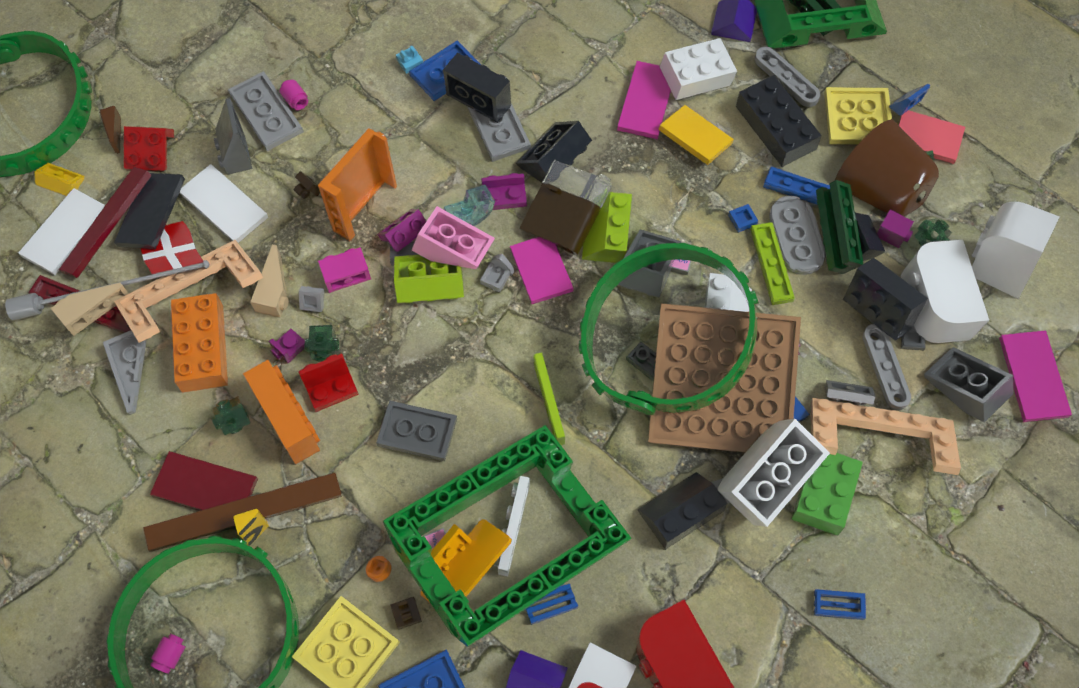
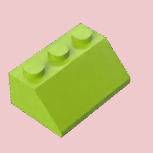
[582,192,632,263]
[394,254,464,303]

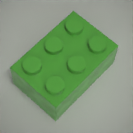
[791,453,863,536]

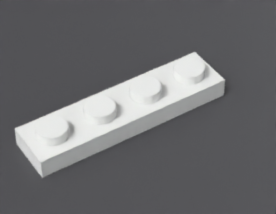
[494,476,530,577]

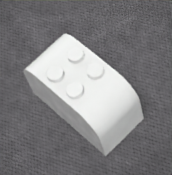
[972,202,1059,299]
[901,240,989,343]
[718,419,830,527]

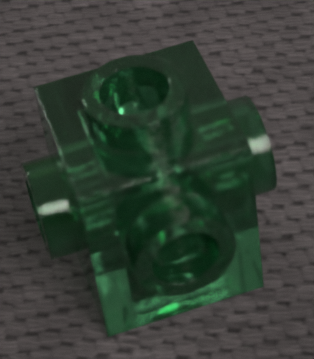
[914,218,952,246]
[305,325,339,362]
[211,396,251,435]

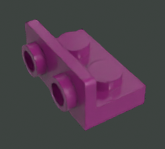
[481,173,527,211]
[377,209,426,252]

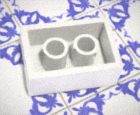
[660,38,737,100]

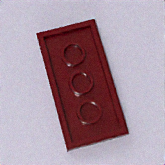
[150,451,258,511]

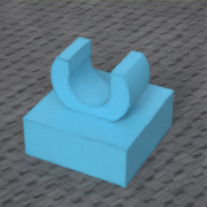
[396,46,423,74]

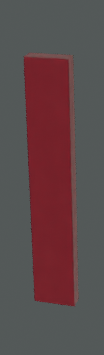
[59,167,151,278]
[28,275,157,333]

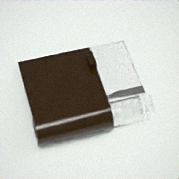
[519,160,613,255]

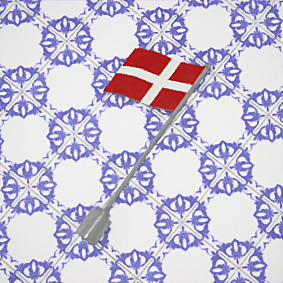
[5,221,210,321]

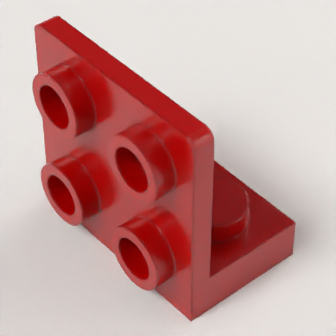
[124,126,174,171]
[298,354,359,412]

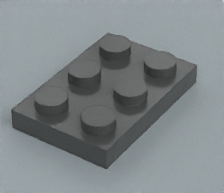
[376,400,457,462]

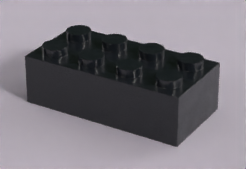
[736,75,822,167]

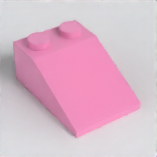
[412,206,495,269]

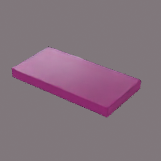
[617,61,671,139]
[999,330,1072,422]

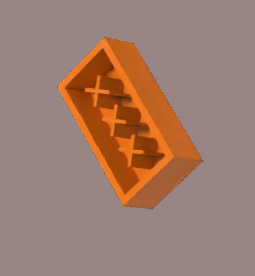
[171,293,228,393]
[243,360,320,465]

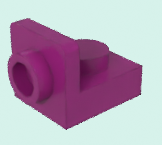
[268,328,308,363]

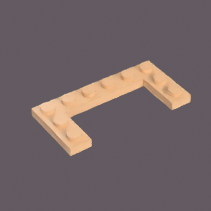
[114,240,263,343]
[811,398,961,475]

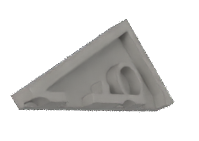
[103,331,147,415]

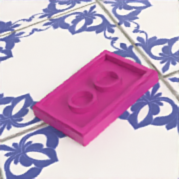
[510,237,573,305]

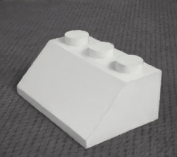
[704,273,752,312]

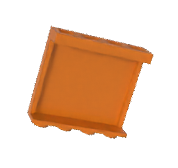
[318,128,397,241]

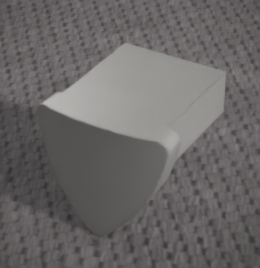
[480,254,514,292]

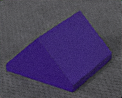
[711,0,757,42]
[506,650,568,688]

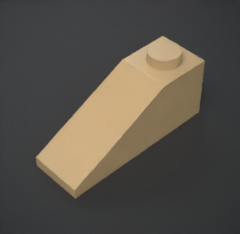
[250,244,289,318]
[51,282,129,336]

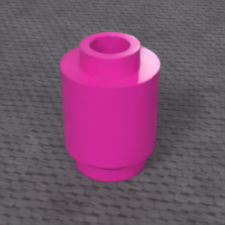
[279,80,308,110]
[150,633,186,674]

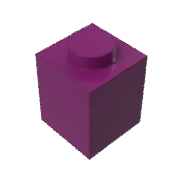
[877,210,914,248]

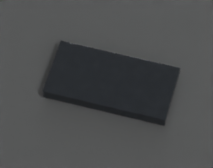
[114,173,185,249]

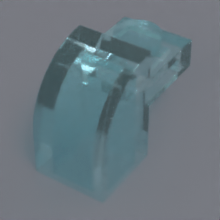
[443,185,495,226]

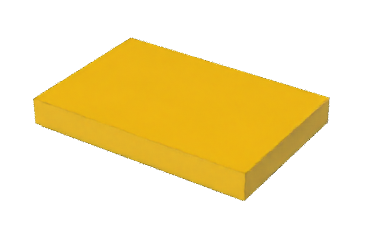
[658,105,734,165]

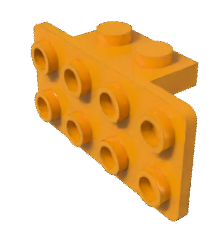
[420,519,512,604]

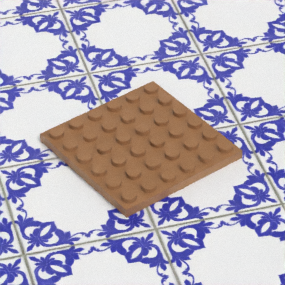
[648,304,801,453]

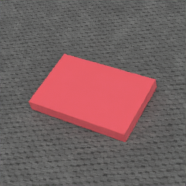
[898,110,965,164]

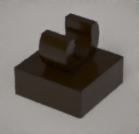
[293,171,320,199]
[390,596,422,630]

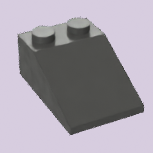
[214,98,253,175]
[618,229,681,297]
[924,347,1013,423]

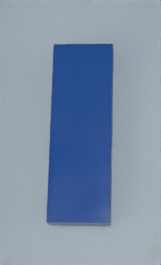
[763,166,830,205]

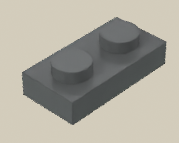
[825,380,875,405]

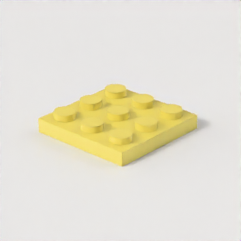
[824,87,892,144]
[292,596,400,688]

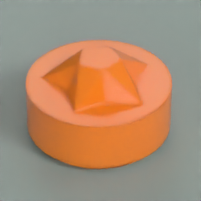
[366,556,392,582]

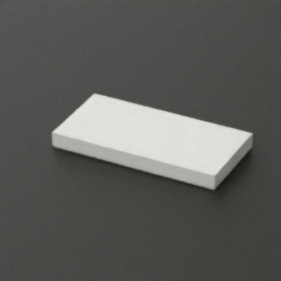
[180,164,268,243]
[18,188,105,276]

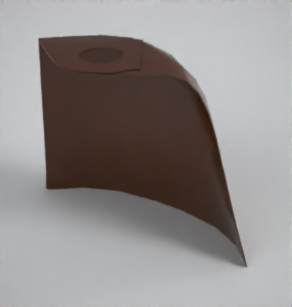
[835,119,939,216]

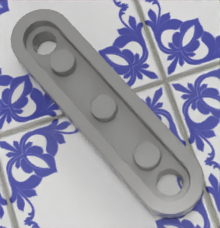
[755,47,820,107]
[863,324,911,410]

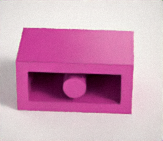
[318,247,371,293]

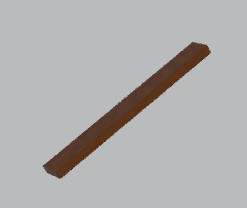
[143,473,342,552]

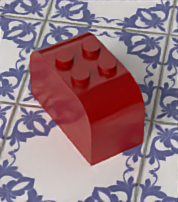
[636,599,734,688]

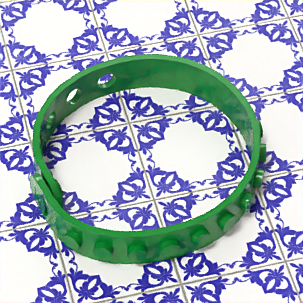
[0,31,92,177]
[579,243,759,415]
[106,536,299,688]

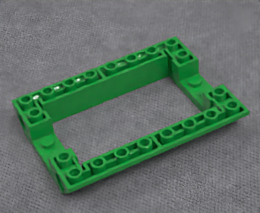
[754,0,887,49]
[383,425,632,647]

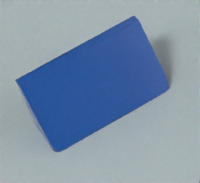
[889,84,930,115]

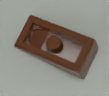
[99,106,121,154]

